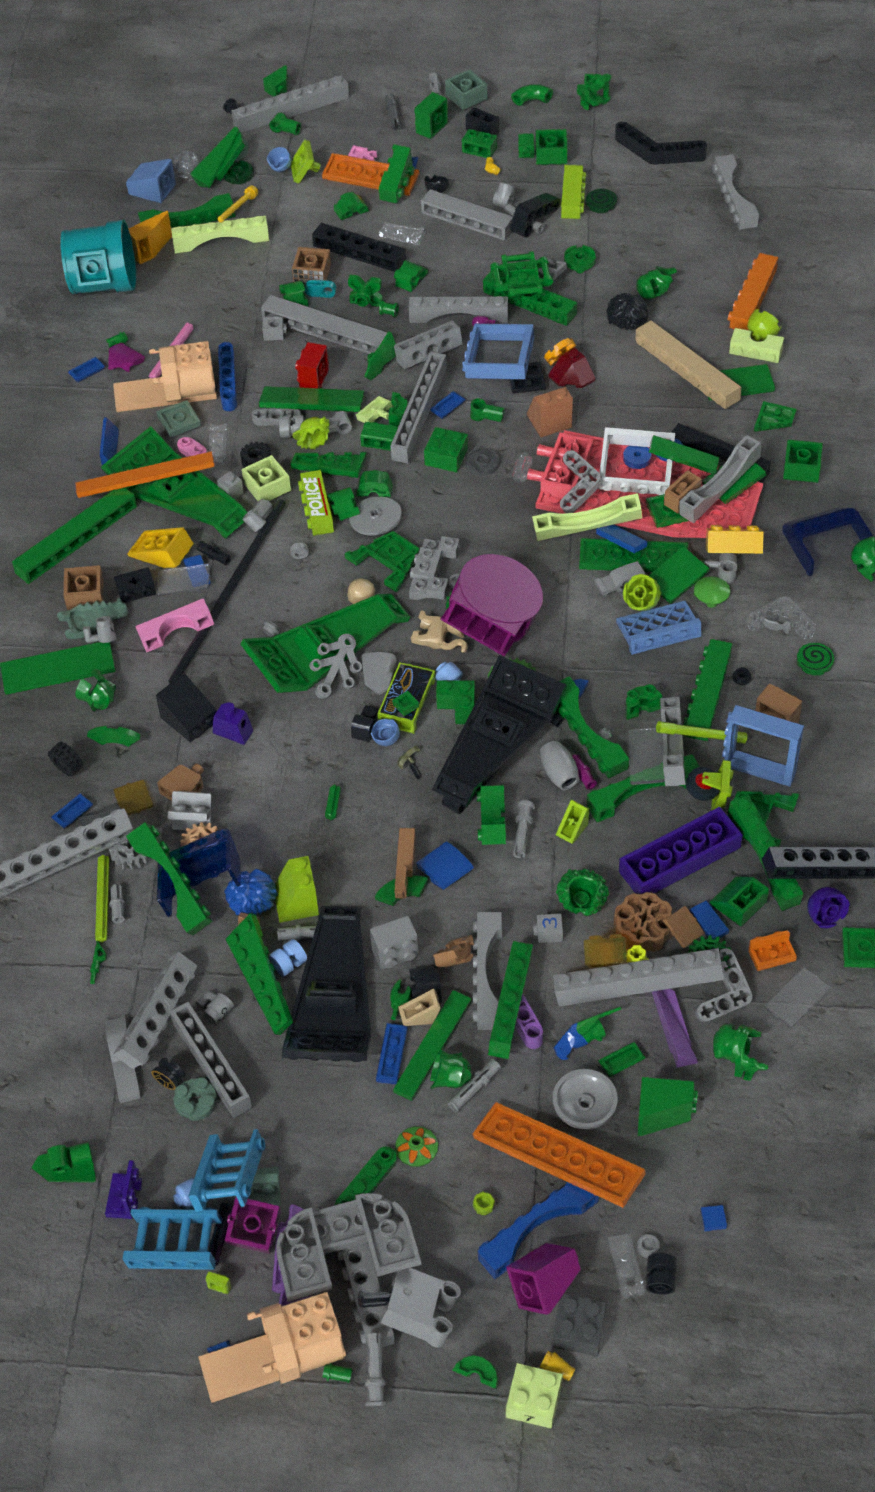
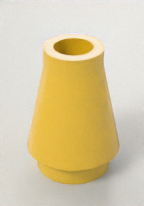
[539,1351,575,1381]

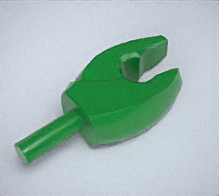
[390,979,412,1020]

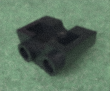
[409,966,442,1004]

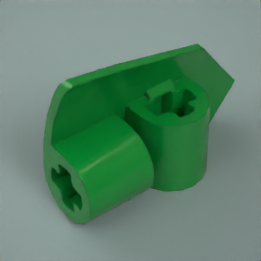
[364,331,396,380]
[31,1142,96,1182]

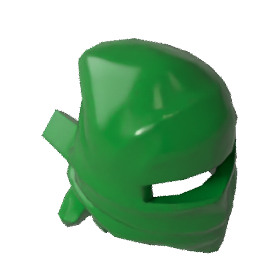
[636,266,677,300]
[851,536,875,582]
[713,1023,769,1081]

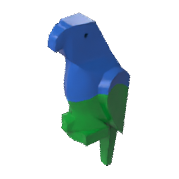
[553,1007,621,1060]

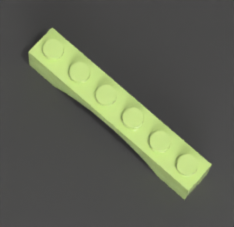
[171,216,269,253]
[532,493,642,541]

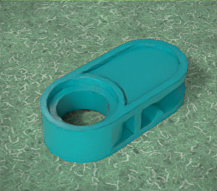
[304,280,337,298]

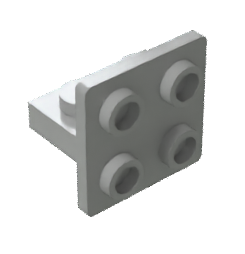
[168,791,212,830]

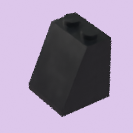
[156,673,217,743]

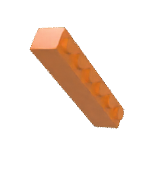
[728,253,778,330]

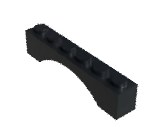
[671,423,771,483]

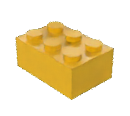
[706,525,764,554]

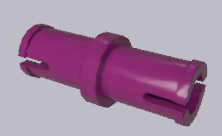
[572,754,597,790]

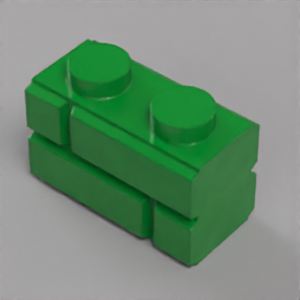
[360,422,398,451]

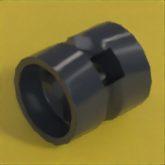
[646,1253,677,1295]

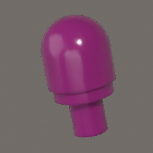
[472,316,495,327]

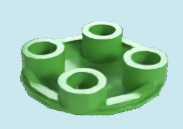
[694,576,730,608]

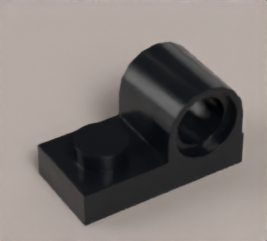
[351,705,379,743]

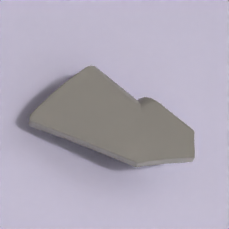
[361,652,397,695]

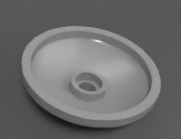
[553,1069,618,1129]

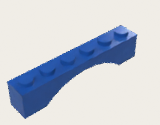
[478,1182,599,1279]

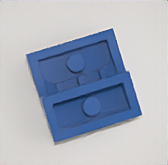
[416,841,474,890]

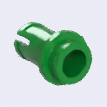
[106,331,128,348]
[322,1363,353,1383]

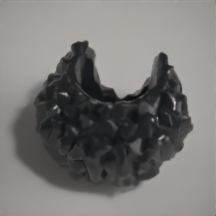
[606,293,648,330]

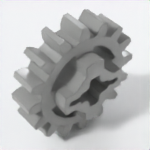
[109,839,149,870]

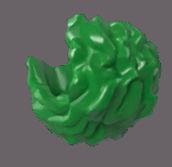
[556,869,609,916]

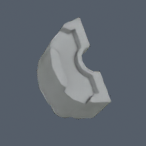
[536,255,567,281]

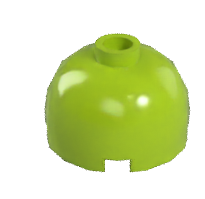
[747,309,782,341]
[623,574,661,611]

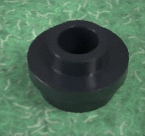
[732,667,751,685]

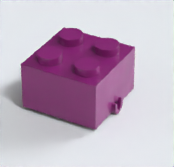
[225,1197,281,1254]

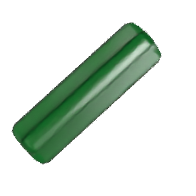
[325,784,341,820]

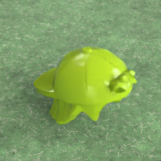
[292,416,330,450]

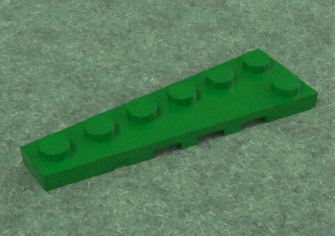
[225,913,293,1035]

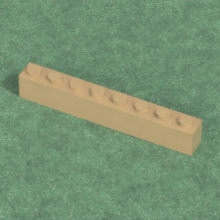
[635,321,741,409]

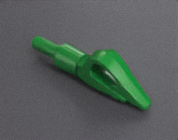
[90,941,107,984]

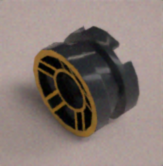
[152,1058,186,1090]

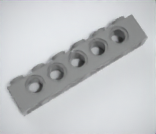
[113,951,197,1069]
[337,1242,395,1347]

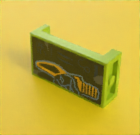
[378,662,436,734]

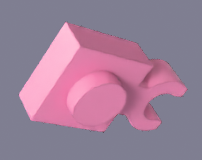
[348,145,377,161]

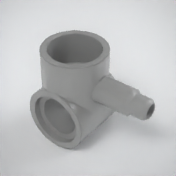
[493,182,515,208]
[704,553,737,585]

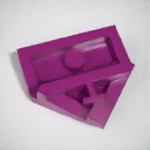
[108,343,145,372]

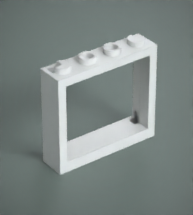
[598,427,675,495]

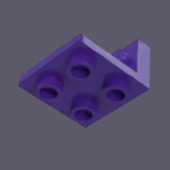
[105,1160,142,1219]

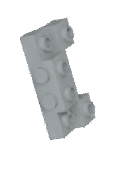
[409,536,460,600]

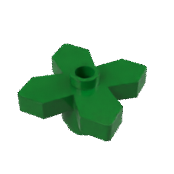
[348,274,383,307]

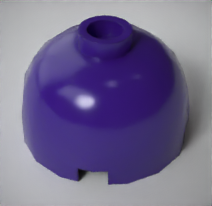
[807,887,850,929]

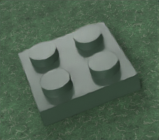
[156,400,201,437]

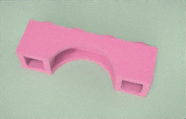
[135,599,214,653]

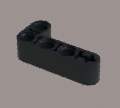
[511,193,561,238]

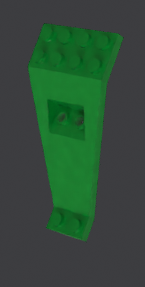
[101,426,248,539]
[240,594,410,693]

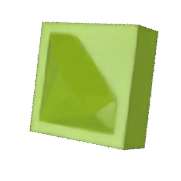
[205,1271,232,1294]

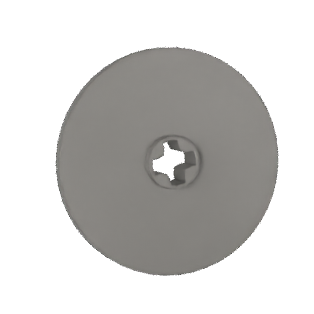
[349,497,402,535]

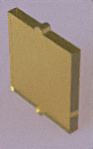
[113,779,154,815]

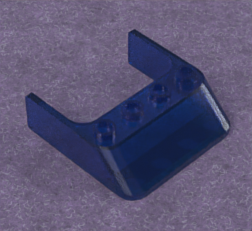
[782,508,873,576]
[157,828,241,917]

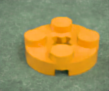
[544,338,576,366]

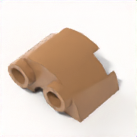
[433,935,474,968]

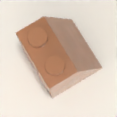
[527,387,573,437]

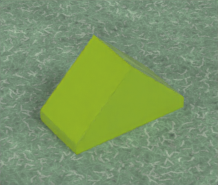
[556,800,589,844]

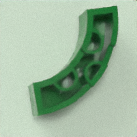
[477,785,506,845]

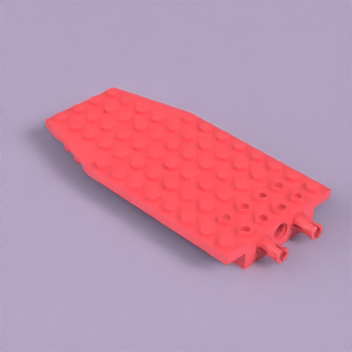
[527,430,763,538]

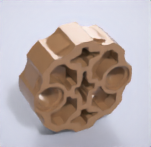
[614,892,672,952]

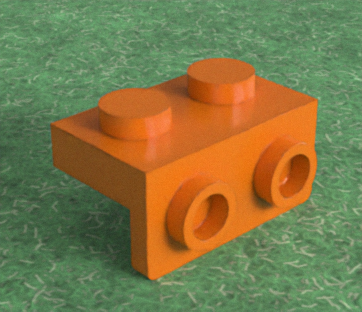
[748,930,797,971]

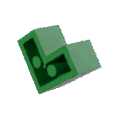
[436,680,475,724]

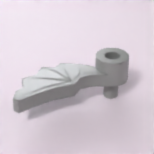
[763,618,791,634]

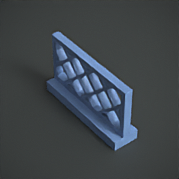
[616,601,701,655]

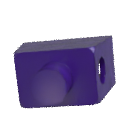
[213,702,253,745]

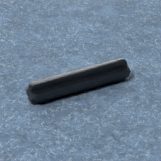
[208,1202,233,1266]

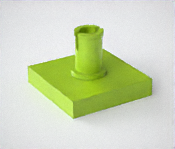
[290,139,320,183]

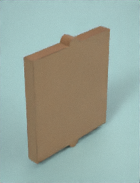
[664,906,705,948]

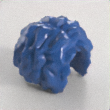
[224,869,278,915]

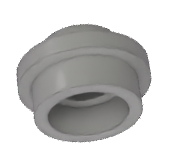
[262,621,279,637]

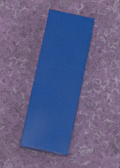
[596,525,647,553]
[376,1023,408,1084]

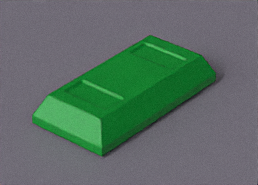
[598,1042,646,1077]

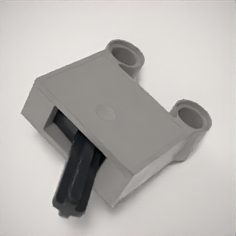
[358,1268,461,1347]

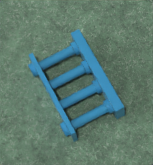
[188,1129,265,1212]
[123,1207,222,1270]

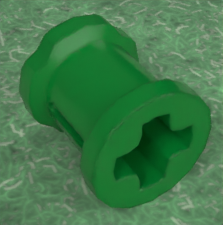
[379,300,399,318]

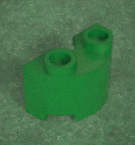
[333,192,369,220]
[394,260,428,292]
[279,281,308,307]
[389,392,408,427]
[356,470,393,497]
[326,487,360,521]
[625,684,662,720]
[452,1355,499,1389]

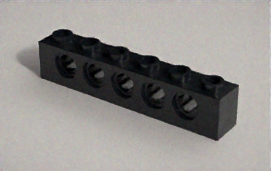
[312,223,406,272]
[762,846,875,879]

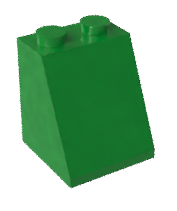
[637,1077,698,1136]

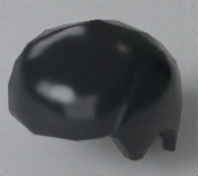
[424,174,449,193]

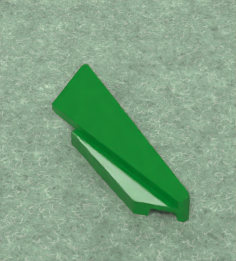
[191,126,245,188]

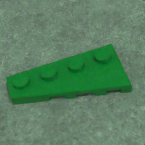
[291,452,367,478]

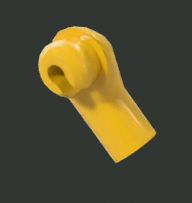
[485,157,500,175]

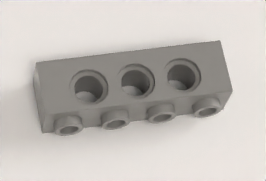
[394,321,462,369]

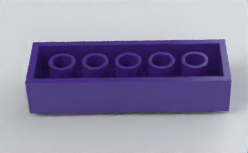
[619,807,742,894]

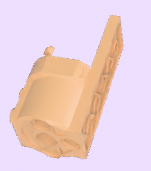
[113,341,217,412]
[198,1292,346,1403]

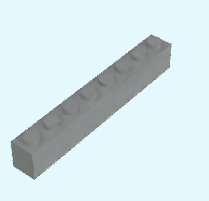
[232,75,349,133]
[261,295,388,354]
[391,352,447,463]
[553,948,724,1007]

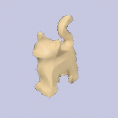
[411,611,468,653]

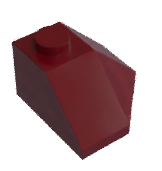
[548,348,596,388]

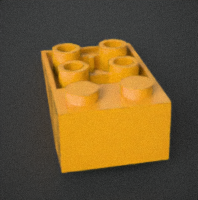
[129,211,172,264]

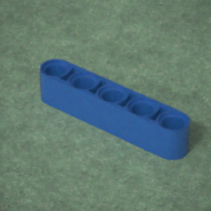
[218,342,237,411]

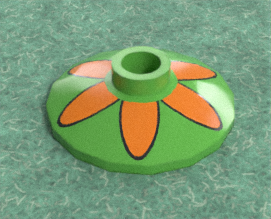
[395,1127,438,1167]

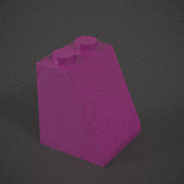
[506,1243,581,1315]

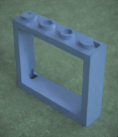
[462,324,534,379]
[722,705,804,787]

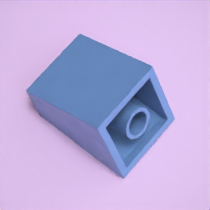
[126,159,176,203]

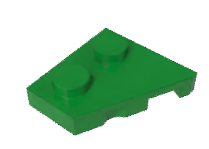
[754,401,797,432]

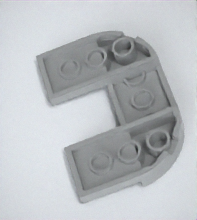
[276,1193,422,1302]

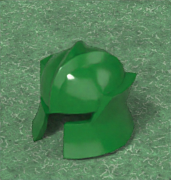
[75,669,116,712]
[430,1049,471,1089]

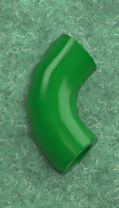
[511,84,553,106]

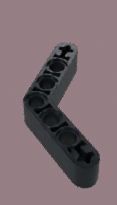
[615,121,707,165]

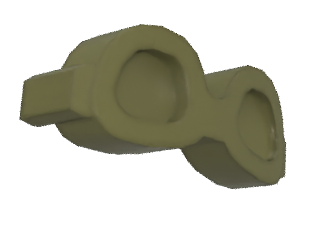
[397,746,421,769]

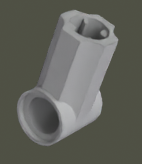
[327,411,352,434]
[243,499,272,532]

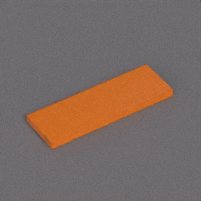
[322,153,419,196]

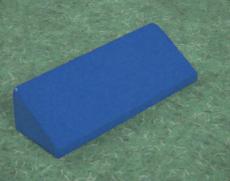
[99,417,119,465]

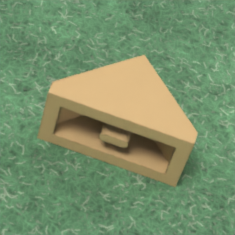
[398,989,441,1026]

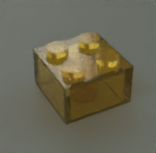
[584,934,629,968]

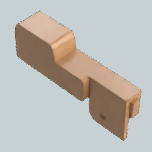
[395,828,416,899]

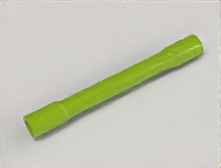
[656,721,747,744]

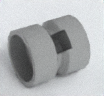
[279,415,304,438]

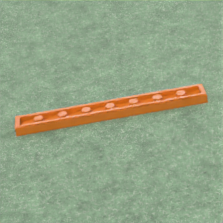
[76,451,215,498]

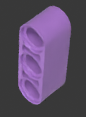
[515,994,543,1049]

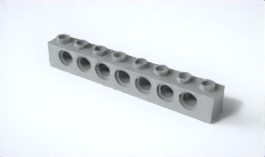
[0,808,135,898]

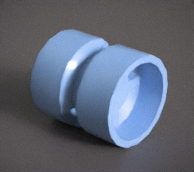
[269,939,307,977]

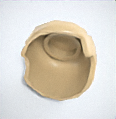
[347,578,375,604]

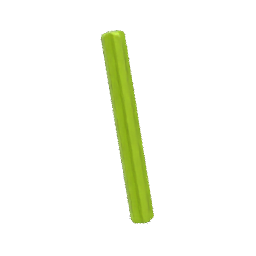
[95,855,110,943]

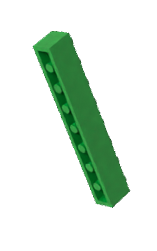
[12,488,137,585]

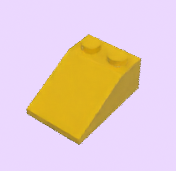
[127,527,194,568]

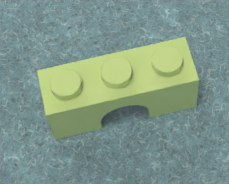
[729,328,784,363]

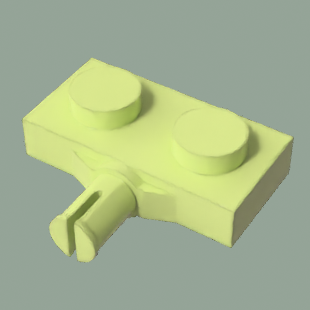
[356,396,392,423]

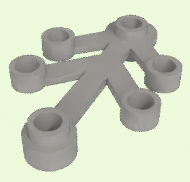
[310,634,362,699]

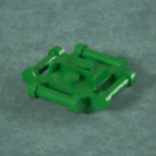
[490,251,553,297]

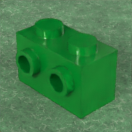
[462,129,497,158]

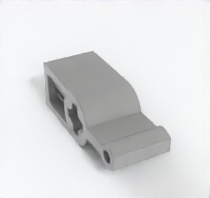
[595,561,646,596]

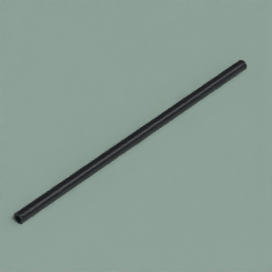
[168,499,286,683]

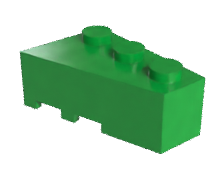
[378,144,415,203]

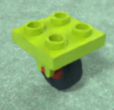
[686,760,733,811]

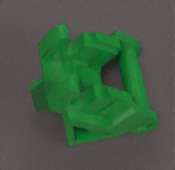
[577,74,611,110]

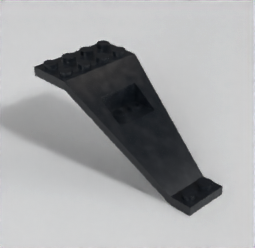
[432,655,567,807]
[282,906,371,1062]

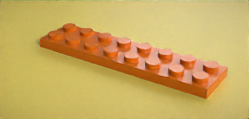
[473,1102,646,1208]

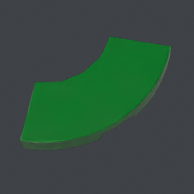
[87,726,141,747]
[375,875,428,906]

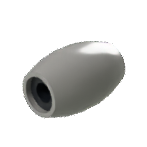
[540,741,579,790]

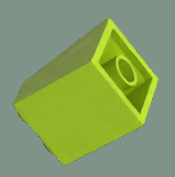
[275,856,319,923]

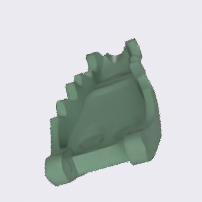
[57,598,128,639]

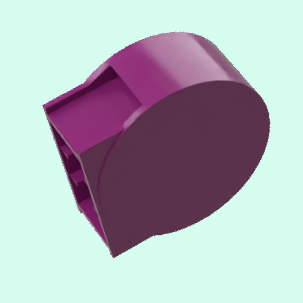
[440,554,543,657]

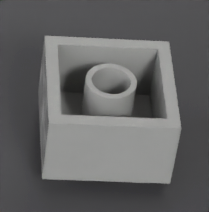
[370,916,419,970]

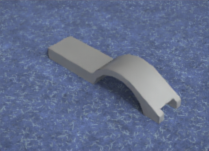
[104,1015,141,1103]

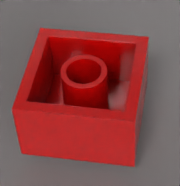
[295,342,329,389]

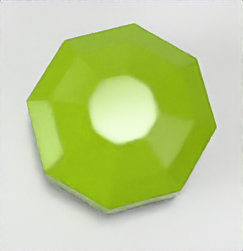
[473,1192,495,1215]

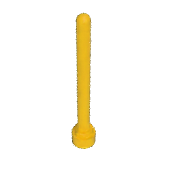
[218,185,258,223]

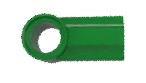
[269,112,301,135]
[470,398,504,422]

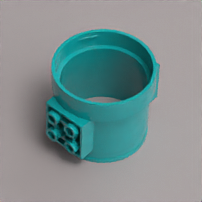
[61,220,136,294]

